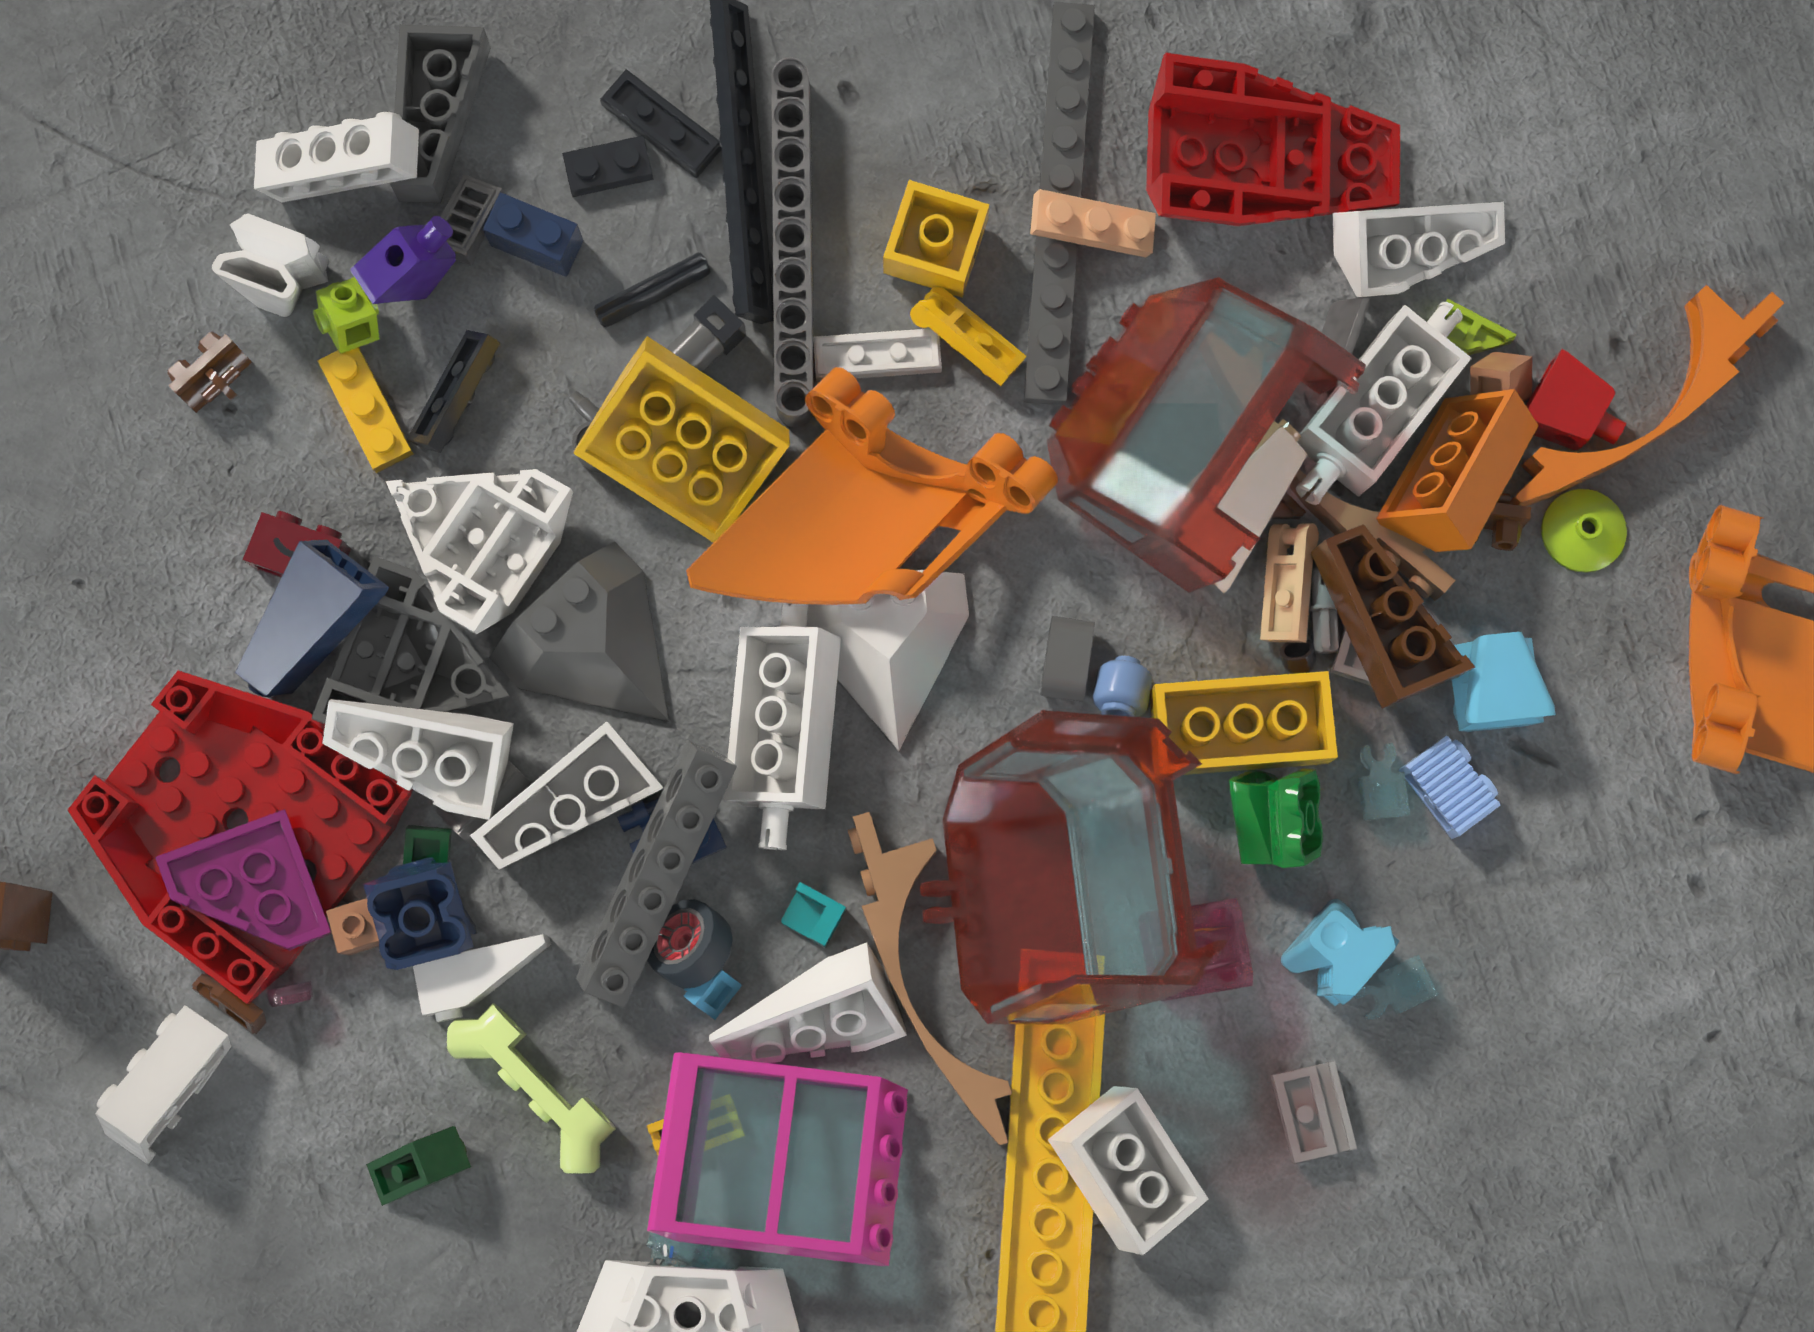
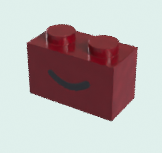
[242,511,351,578]

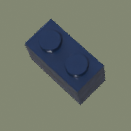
[483,192,584,277]

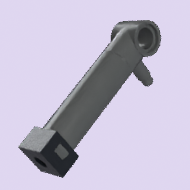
[569,295,747,473]

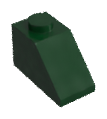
[366,1125,471,1206]

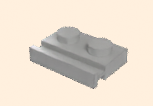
[1270,1061,1357,1163]

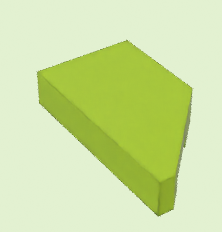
[1445,299,1517,355]

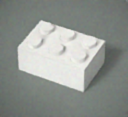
[1048,1086,1209,1255]

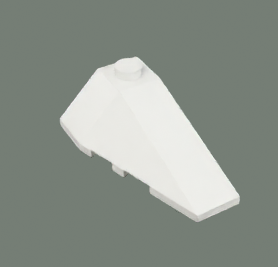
[322,699,514,820]
[709,943,907,1063]

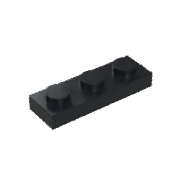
[407,330,500,453]

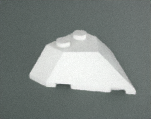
[386,469,573,634]
[806,570,969,752]

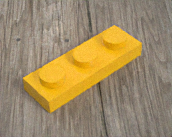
[317,347,414,473]

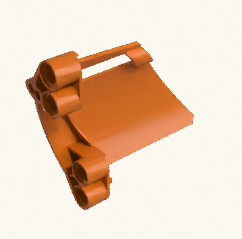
[686,367,1058,605]
[1689,505,1814,774]

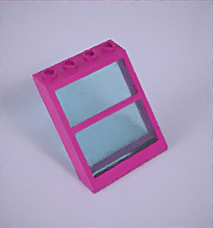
[647,1052,908,1266]

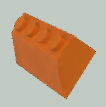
[1376,389,1539,552]

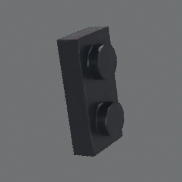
[562,135,654,197]

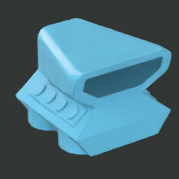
[1452,632,1556,732]
[1281,899,1399,1006]

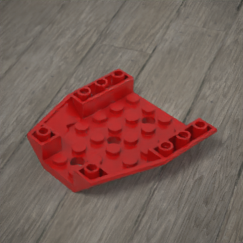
[68,670,413,1004]

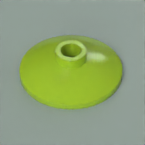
[1541,489,1627,573]

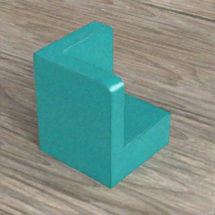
[781,882,847,948]

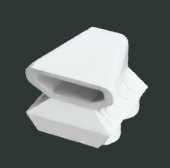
[212,214,330,317]

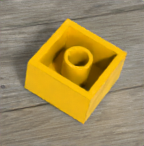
[883,180,990,298]

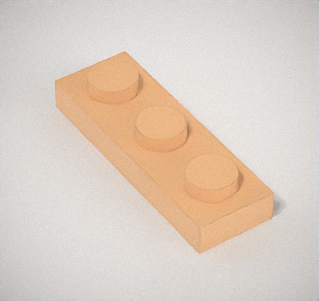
[1030,189,1156,258]

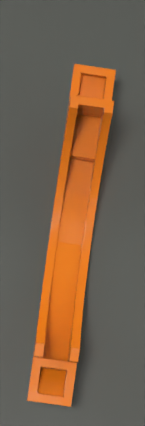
[1510,285,1784,506]

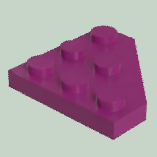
[155,809,332,950]

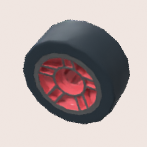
[647,899,733,989]

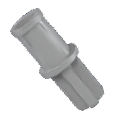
[1309,568,1339,654]

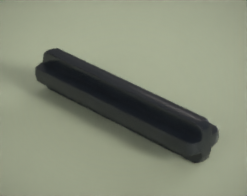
[594,252,711,327]

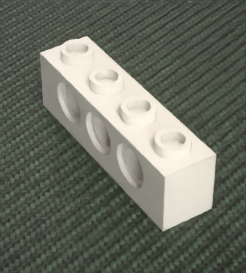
[254,112,419,202]

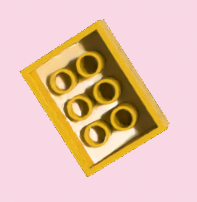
[573,336,790,543]

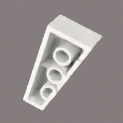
[470,721,664,869]

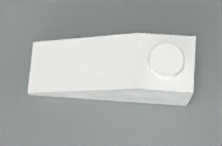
[413,934,551,1022]

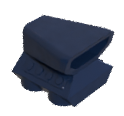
[363,857,477,970]

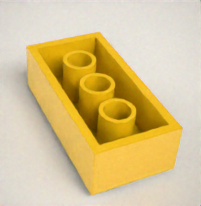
[1150,671,1338,777]

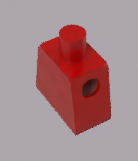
[1526,349,1627,450]

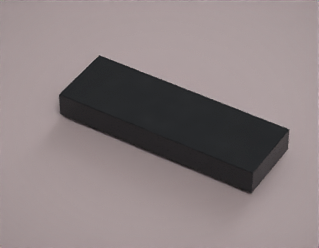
[600,69,722,178]

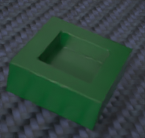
[403,825,452,864]

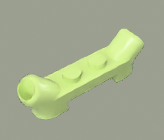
[447,1003,616,1173]

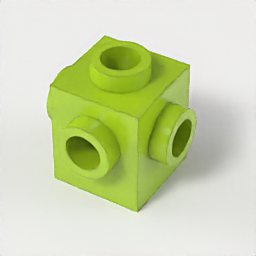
[313,277,380,354]

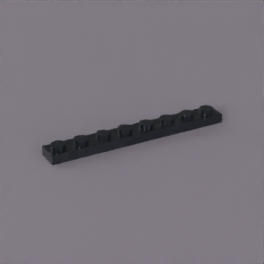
[710,0,774,324]

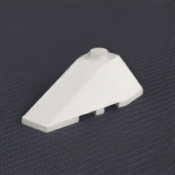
[1332,202,1505,297]

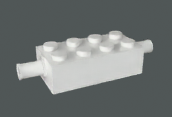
[1296,302,1471,505]
[724,603,841,850]

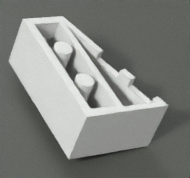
[95,1005,231,1165]

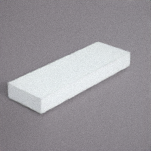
[813,329,942,381]

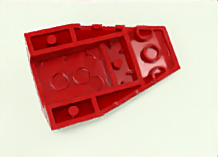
[1146,53,1400,226]

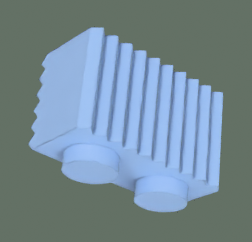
[1399,735,1500,839]

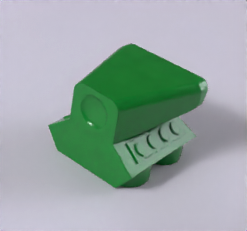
[1229,768,1323,868]

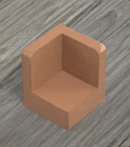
[1470,352,1532,402]

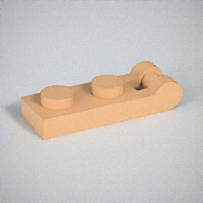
[1260,523,1319,643]

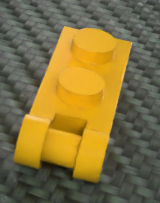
[910,286,1027,386]

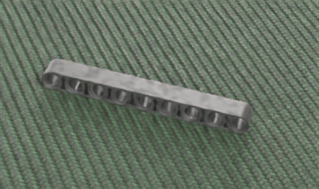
[771,57,814,427]

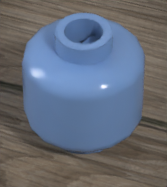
[1093,656,1153,723]

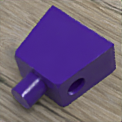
[350,216,456,304]

